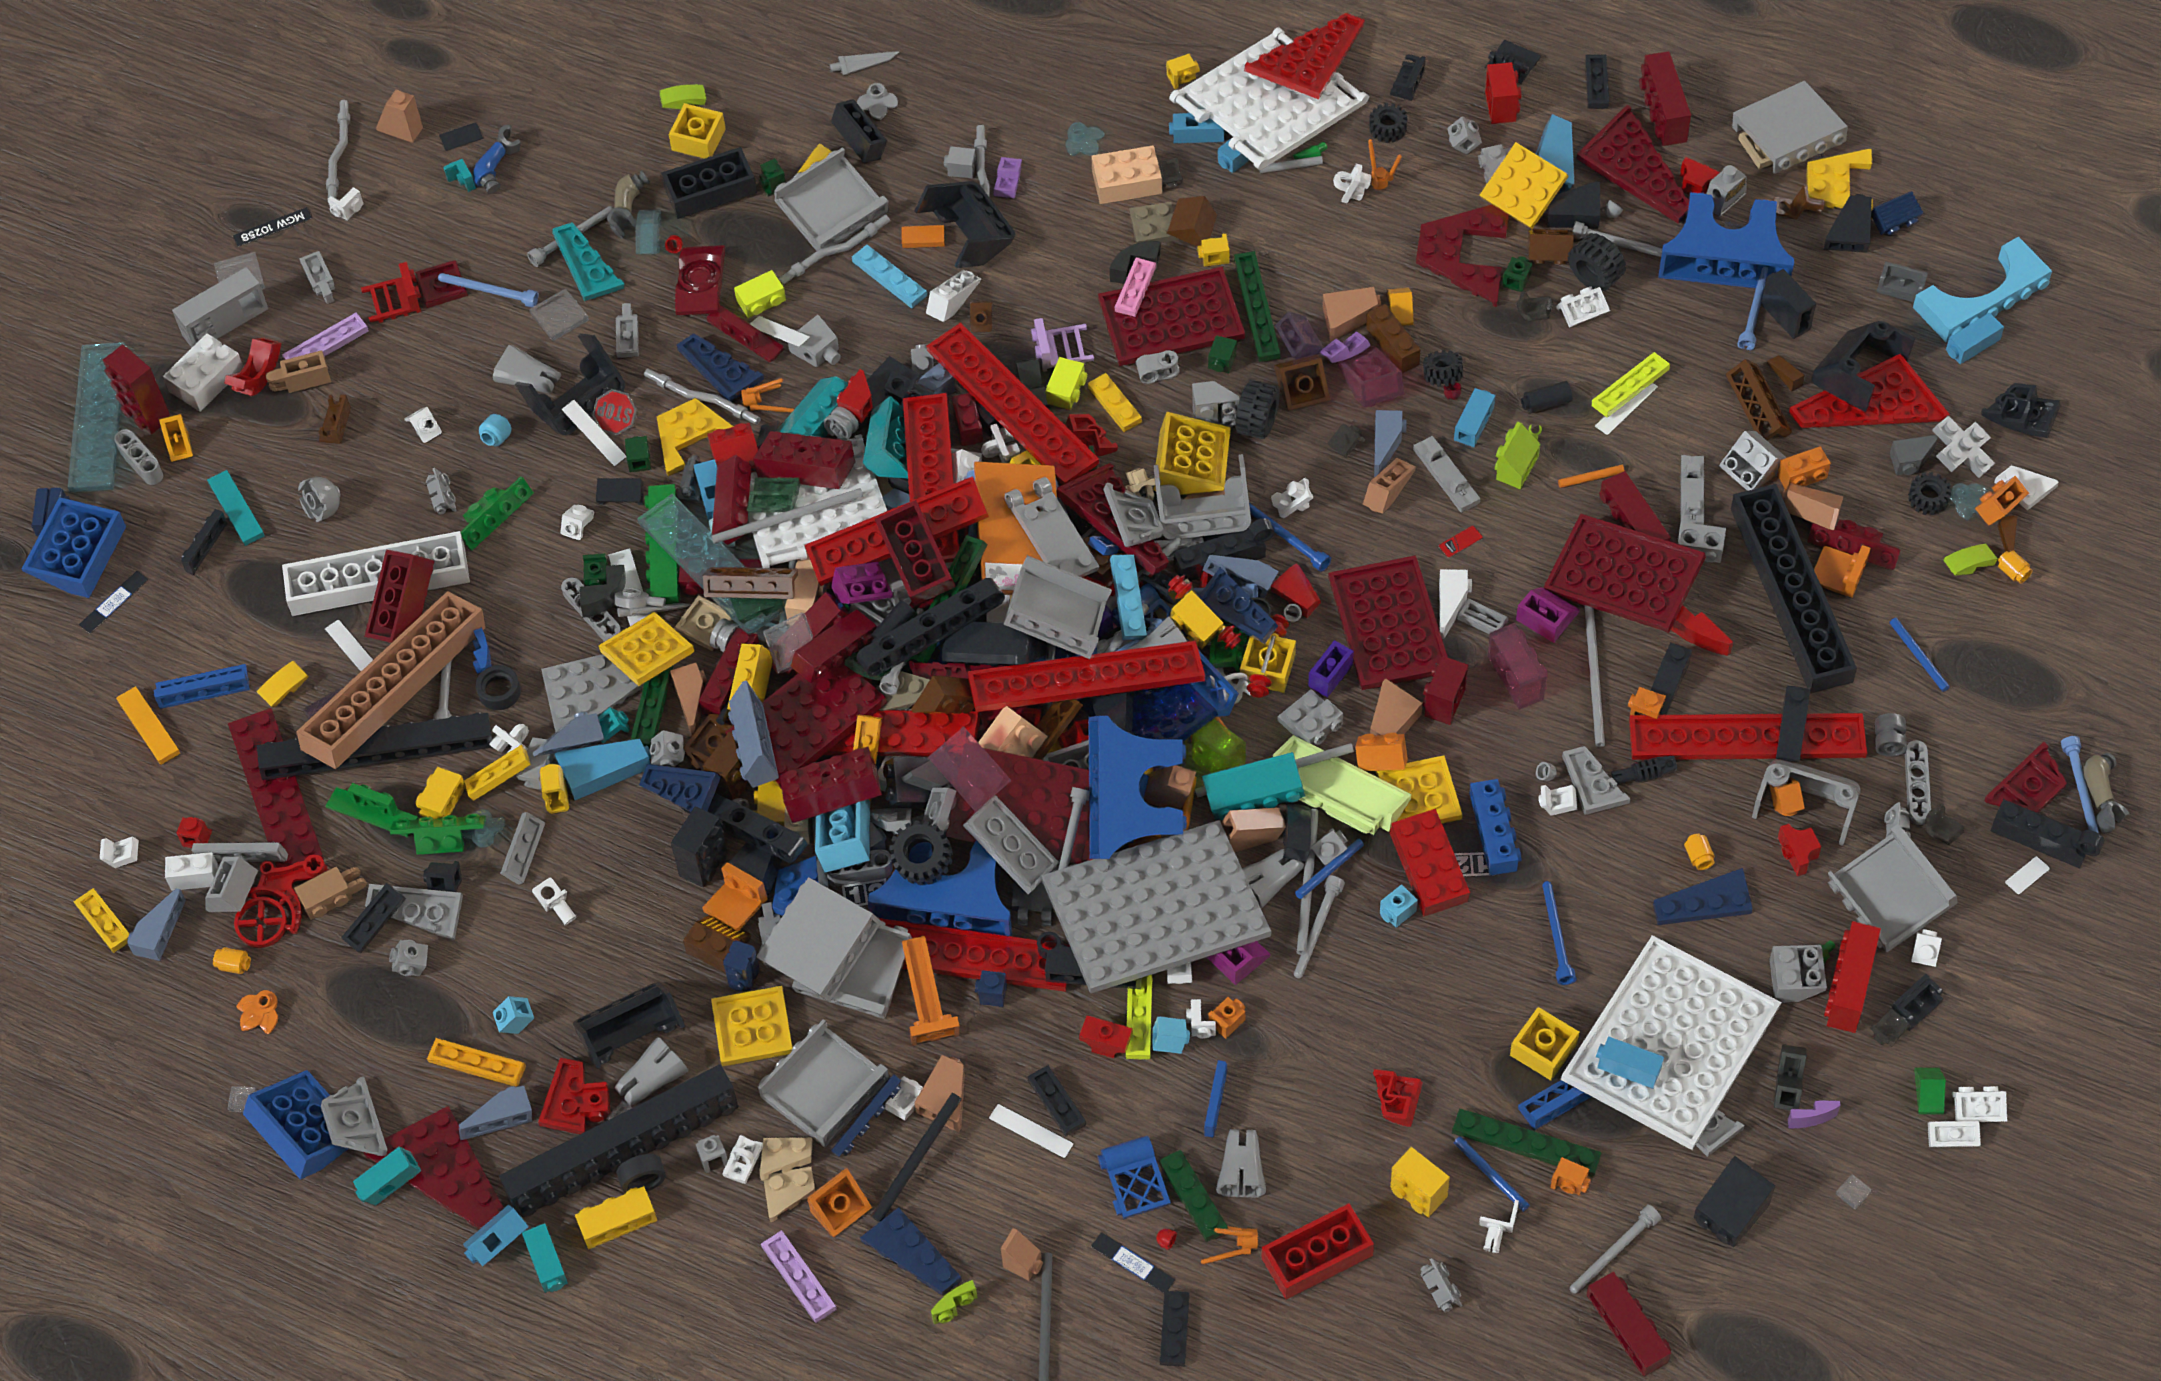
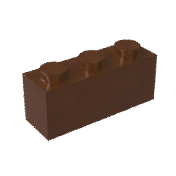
[1366,304,1421,374]

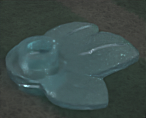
[1065,122,1105,156]
[1950,483,1988,521]
[462,809,505,847]

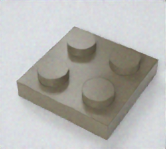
[1129,202,1179,243]

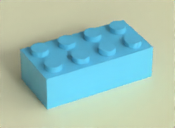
[815,799,870,873]

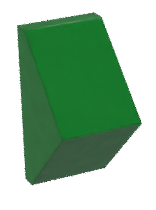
[1914,1068,1946,1114]

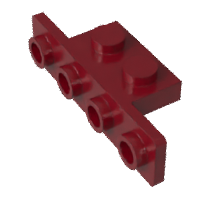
[706,305,784,362]
[1808,519,1901,570]

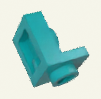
[443,159,476,192]
[598,707,631,743]

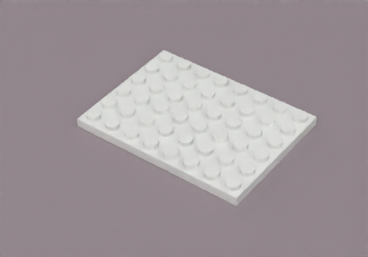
[1561,935,1781,1150]

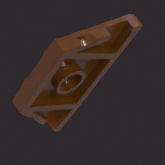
[683,714,733,771]

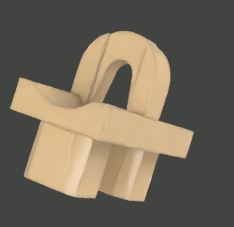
[1125,468,1156,500]

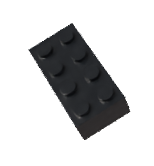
[661,147,757,219]

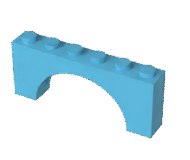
[1913,236,2052,342]

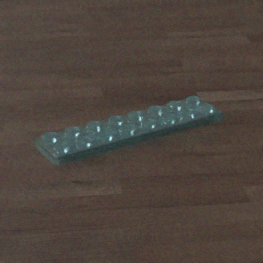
[68,342,126,492]
[637,494,785,636]

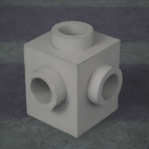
[1447,116,1482,155]
[650,730,685,767]
[389,940,428,976]

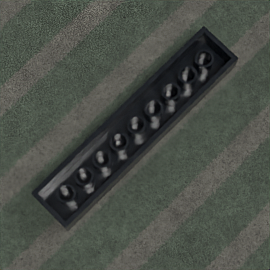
[1731,484,1857,693]
[499,1064,739,1218]

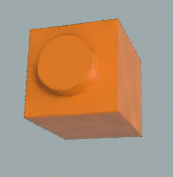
[1769,777,1805,816]

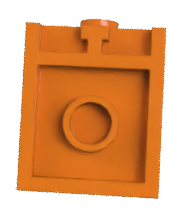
[901,936,959,1046]

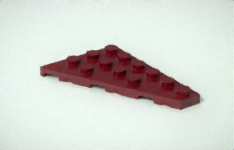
[1576,105,1689,224]
[1056,463,1169,575]
[363,1106,504,1229]

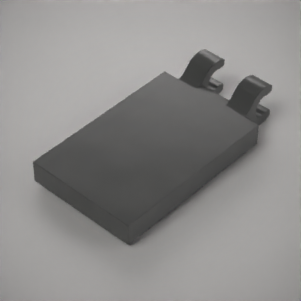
[1012,859,1060,926]

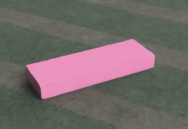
[1115,258,1156,317]

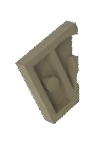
[879,671,930,711]

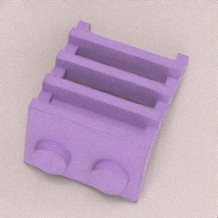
[1031,318,1094,372]

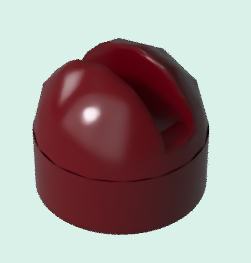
[1444,382,1461,400]

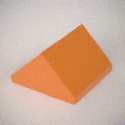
[807,1168,872,1237]

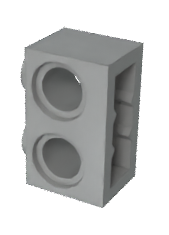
[1677,522,1726,563]

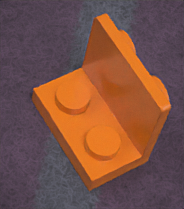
[1814,545,1871,598]
[702,862,768,931]

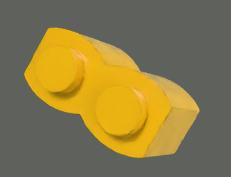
[540,764,569,814]

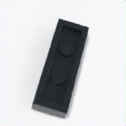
[1585,55,1609,109]
[181,509,228,575]
[341,883,406,953]
[1027,1065,1086,1137]
[1160,1291,1190,1367]

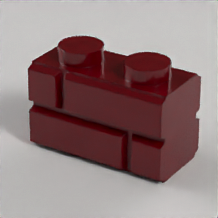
[952,393,983,446]

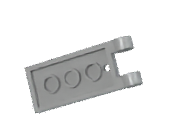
[1004,477,1099,577]

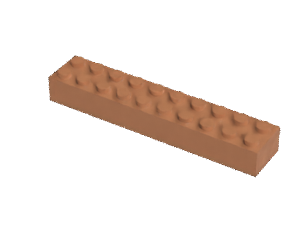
[296,591,485,769]

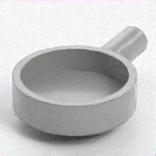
[615,588,666,608]

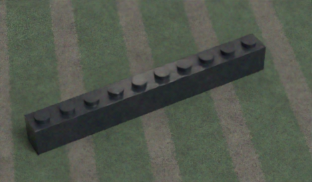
[257,713,493,780]

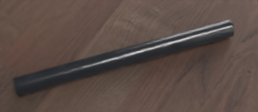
[871,1093,962,1222]

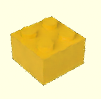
[669,103,726,158]
[1510,1007,1579,1080]
[1390,1147,1450,1218]

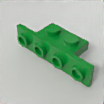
[460,476,534,551]
[325,783,419,837]
[390,814,486,855]

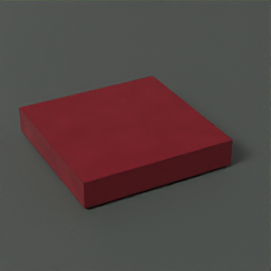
[415,260,468,308]

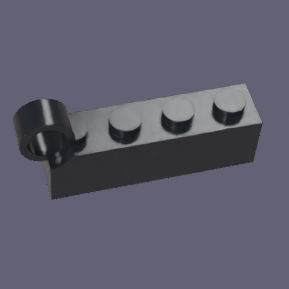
[1173,518,1275,581]
[1990,799,2105,869]
[1037,931,1142,989]

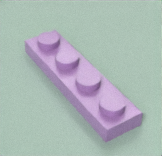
[282,313,368,360]
[761,1230,837,1323]

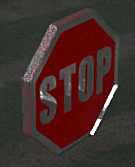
[592,389,638,436]

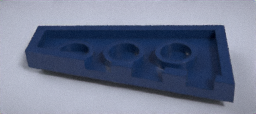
[1198,567,1278,644]
[639,764,721,812]
[1653,868,1753,925]
[860,1207,962,1296]

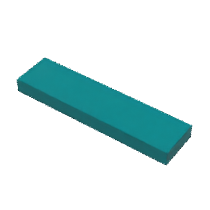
[207,470,265,546]

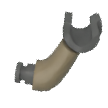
[607,170,650,238]
[2083,753,2129,833]

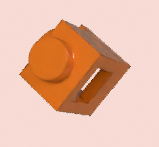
[1208,997,1246,1039]
[1550,1157,1591,1196]

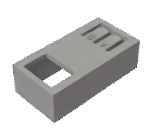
[172,267,269,347]

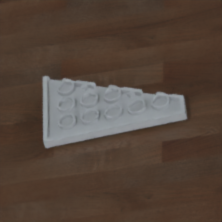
[541,654,644,732]

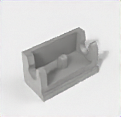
[516,738,558,789]

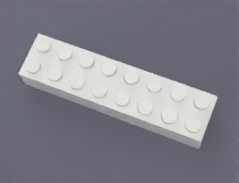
[282,531,470,616]

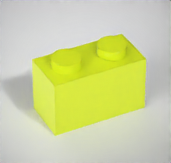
[734,270,786,318]
[1045,357,1087,410]

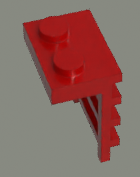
[361,262,421,323]

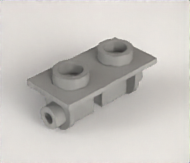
[426,468,457,514]
[1885,802,1910,837]
[1420,1258,1462,1312]

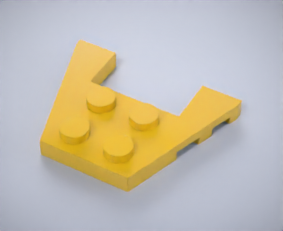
[1807,149,1873,220]
[657,398,734,477]

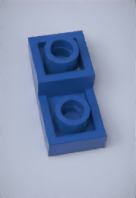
[472,627,491,674]

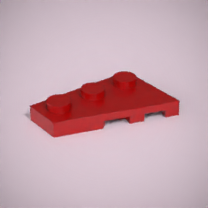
[538,1057,586,1134]

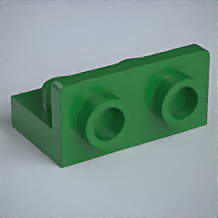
[1209,624,1247,673]

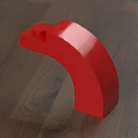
[224,337,281,396]

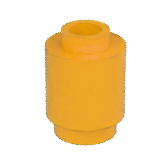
[1998,551,2033,584]
[1684,834,1715,870]
[213,947,251,974]

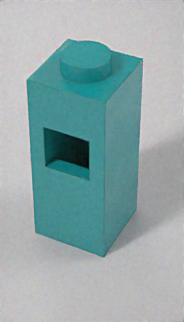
[353,1147,421,1206]
[522,1223,568,1293]

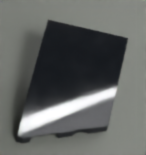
[1981,383,2061,438]

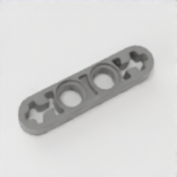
[561,578,621,642]
[1905,740,1931,825]

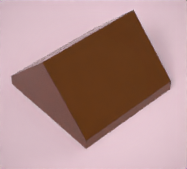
[1166,196,1217,246]

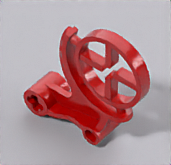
[234,854,328,948]

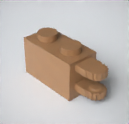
[266,350,331,393]
[294,866,367,920]

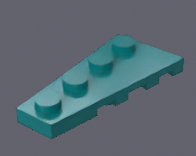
[552,222,624,301]

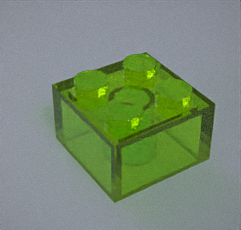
[1192,716,1246,774]

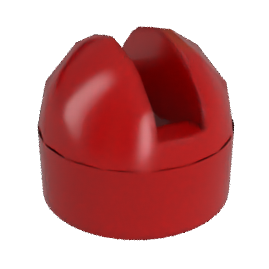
[665,235,683,254]
[1156,1228,1177,1250]

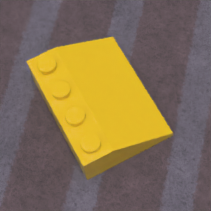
[1153,412,1230,495]

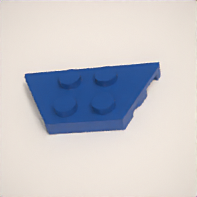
[772,856,819,916]

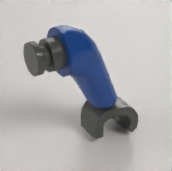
[473,124,521,194]

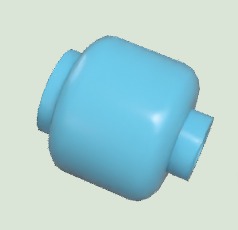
[479,414,512,446]

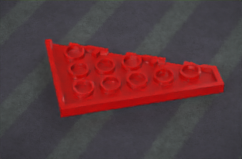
[1244,13,1365,100]
[1789,354,1950,428]

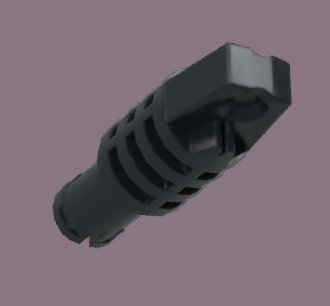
[1611,756,1678,785]

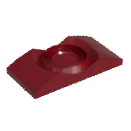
[675,245,725,315]

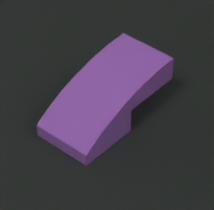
[994,157,1022,198]
[1319,331,1371,363]
[1788,1101,1840,1129]

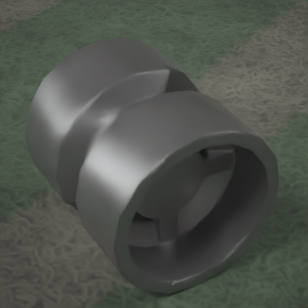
[1875,713,1907,757]

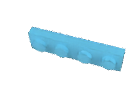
[852,245,927,308]
[1110,555,1147,640]

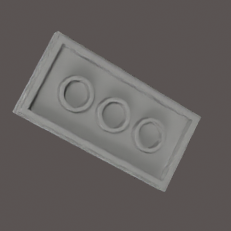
[963,794,1059,894]

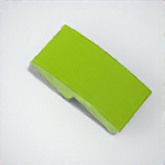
[659,85,706,109]
[1943,544,1998,576]
[931,1280,977,1324]

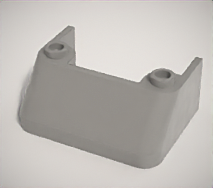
[1154,454,1251,540]
[1752,759,1861,846]

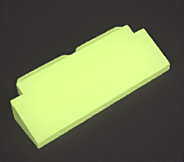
[1273,735,1412,835]

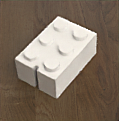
[163,334,244,412]

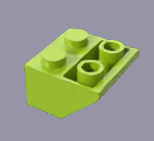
[1495,422,1540,489]

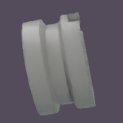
[824,407,859,440]
[710,618,742,652]

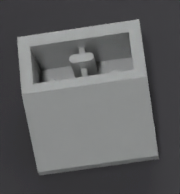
[1192,381,1240,427]
[1719,431,1786,491]
[205,857,258,912]
[1769,945,1827,1002]

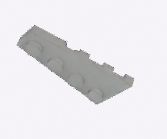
[365,884,463,940]

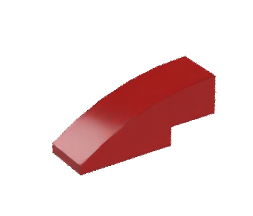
[1671,605,1733,656]

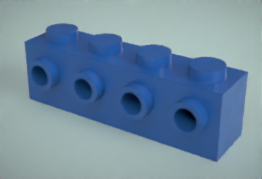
[1469,779,1521,876]

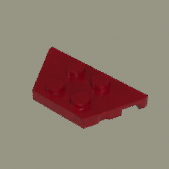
[1984,742,2067,813]

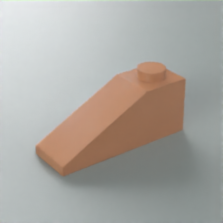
[1363,458,1416,513]
[670,663,707,736]

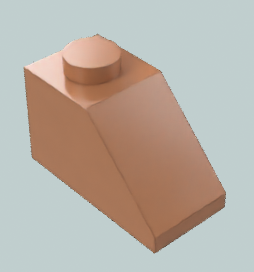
[1001,1228,1043,1281]

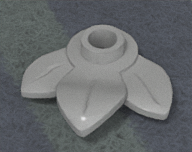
[857,83,898,120]

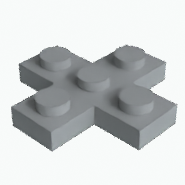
[1932,416,1995,478]

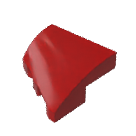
[1065,414,1118,457]
[1271,563,1321,618]
[1373,1069,1423,1127]

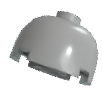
[298,476,341,522]

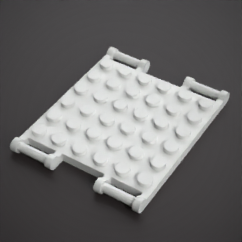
[1169,27,1369,170]
[748,434,887,568]

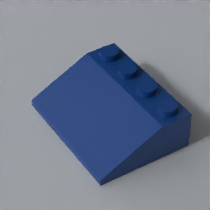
[22,497,126,598]
[243,1070,349,1180]

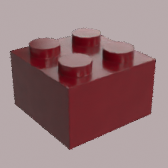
[1422,656,1469,725]

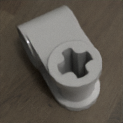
[1136,350,1179,384]

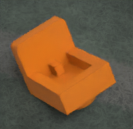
[1628,687,1666,719]

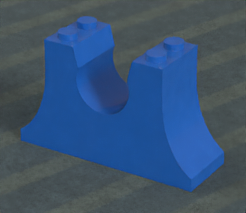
[1658,192,1794,288]
[1089,716,1187,859]
[867,840,1012,937]

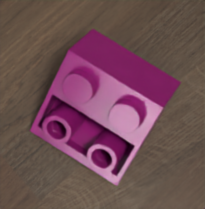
[831,562,893,604]
[1516,587,1580,643]
[1207,941,1270,985]

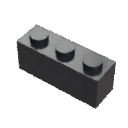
[831,99,887,163]

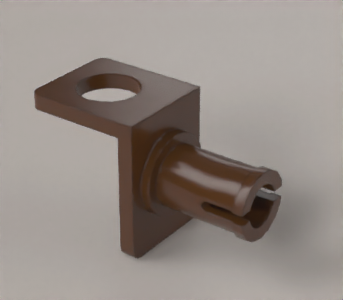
[1773,185,1825,219]
[970,301,993,332]

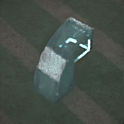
[636,209,661,254]

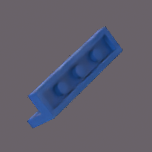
[1182,638,1239,717]
[154,664,250,709]
[1518,1080,1592,1130]

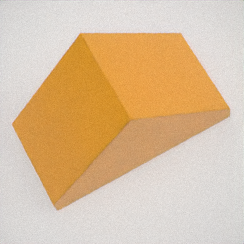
[1387,288,1414,326]
[159,414,193,462]

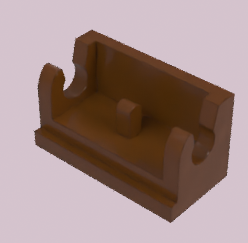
[318,394,351,444]

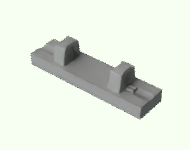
[1413,436,1480,513]
[1680,455,1704,525]

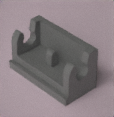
[1877,261,1928,302]

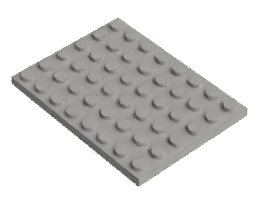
[1042,820,1271,994]

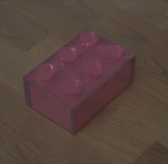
[1487,623,1548,710]

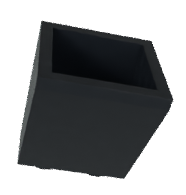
[1694,1156,1775,1248]

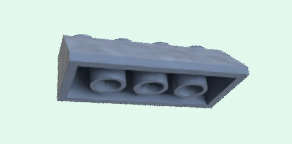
[728,680,779,787]

